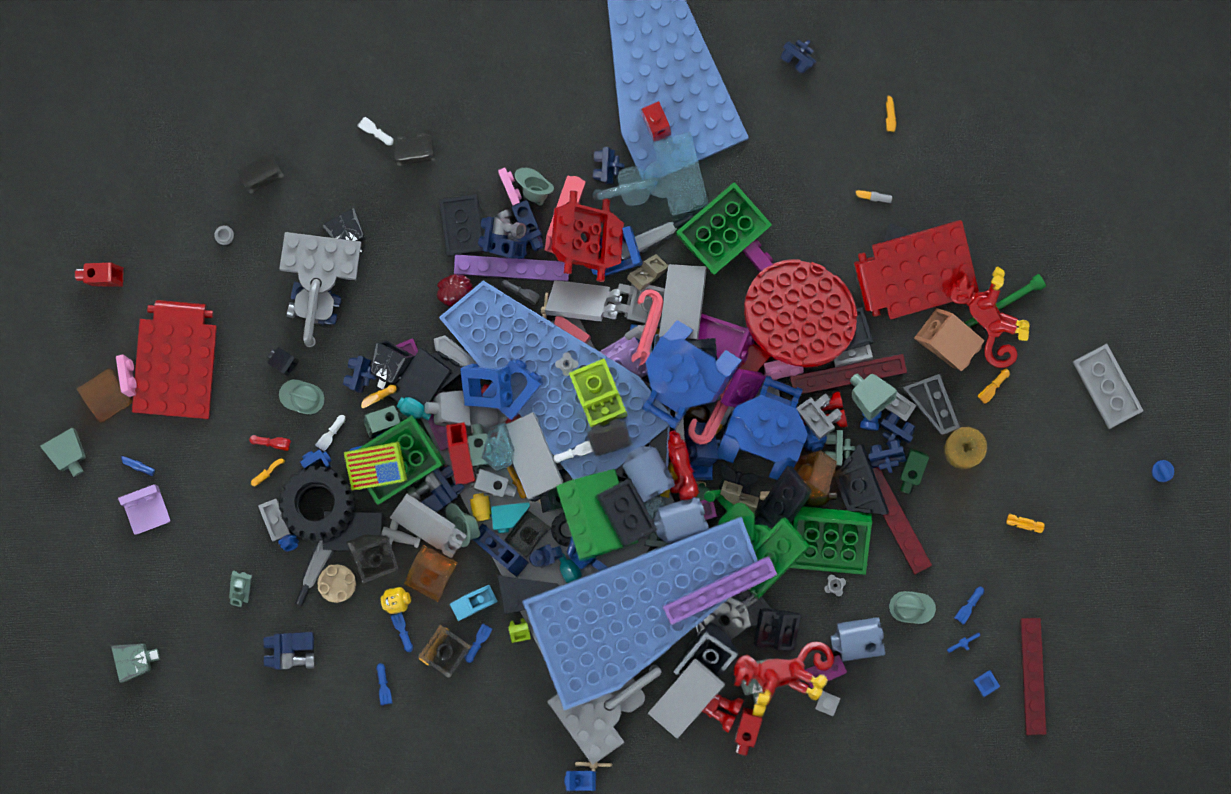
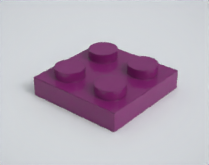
[720,369,766,407]

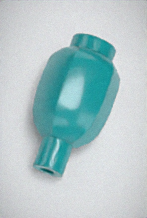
[396,397,431,420]
[558,553,582,584]

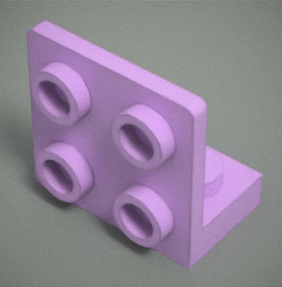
[599,336,648,378]
[118,484,171,535]

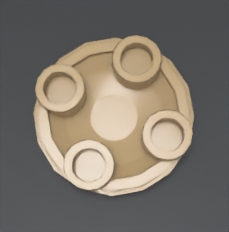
[317,564,356,603]

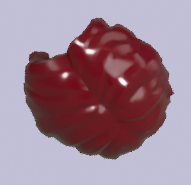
[437,274,473,307]

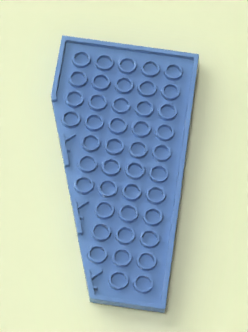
[608,0,749,185]
[439,281,672,479]
[523,517,758,711]

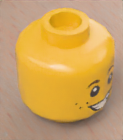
[381,587,411,614]

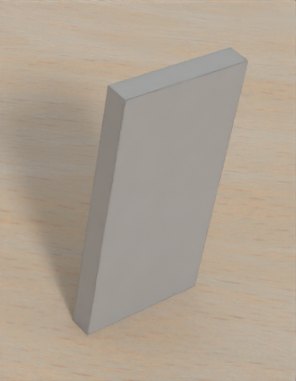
[659,264,707,340]
[1073,344,1143,429]
[499,412,563,499]
[648,659,725,738]

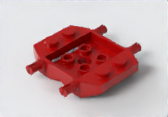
[551,190,624,282]

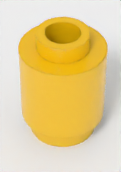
[470,493,492,522]

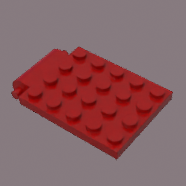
[854,220,979,319]
[132,300,217,419]

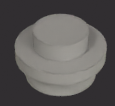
[214,226,234,245]

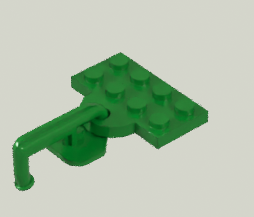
[704,489,810,598]

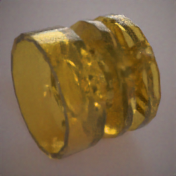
[944,427,987,470]

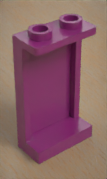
[698,314,755,368]

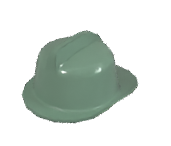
[514,168,554,206]
[279,380,324,415]
[446,503,480,547]
[889,591,936,624]

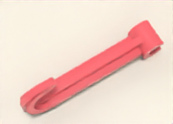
[631,289,663,366]
[688,379,732,444]

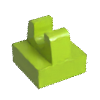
[508,618,531,643]

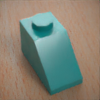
[491,502,530,534]

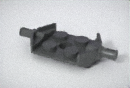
[689,594,758,645]

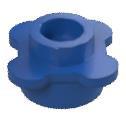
[278,534,299,551]

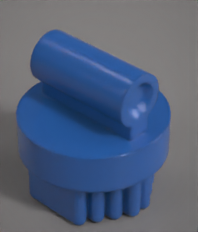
[1151,460,1174,482]

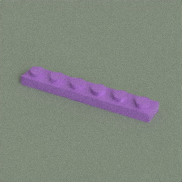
[454,255,569,282]
[662,557,777,625]

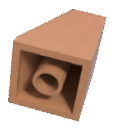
[914,308,984,371]

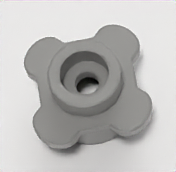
[555,353,579,376]
[824,575,846,596]

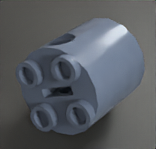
[622,446,675,503]
[653,497,709,545]
[831,617,885,661]

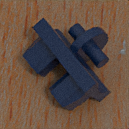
[781,40,816,73]
[593,147,625,184]
[343,356,377,393]
[880,412,915,446]
[869,440,906,473]
[529,544,563,568]

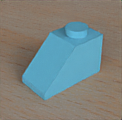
[450,585,498,621]

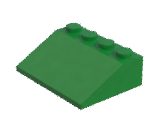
[676,182,772,275]
[359,415,446,505]
[556,469,638,561]
[790,507,872,575]

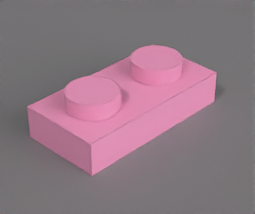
[498,168,522,206]
[116,354,137,397]
[764,360,803,380]

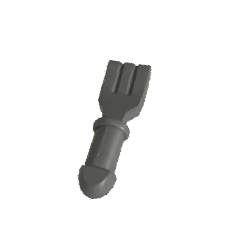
[501,280,540,305]

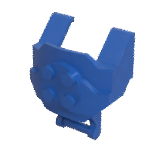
[642,320,742,429]
[717,375,808,480]

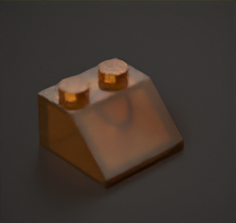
[77,368,133,423]
[794,451,837,499]
[404,545,457,602]

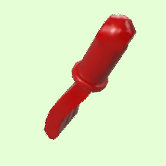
[249,435,291,451]

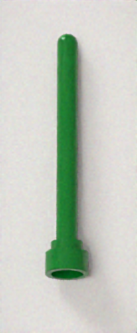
[964,274,1046,328]

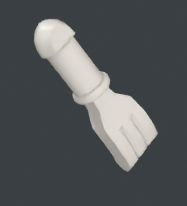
[358,117,394,145]
[315,415,346,452]
[553,441,594,463]

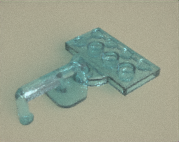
[593,132,709,216]

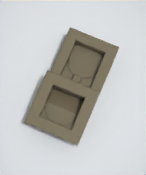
[627,254,668,291]
[720,480,759,514]

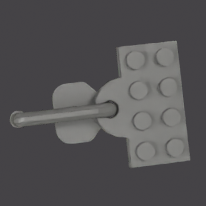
[279,232,362,347]
[547,665,661,765]

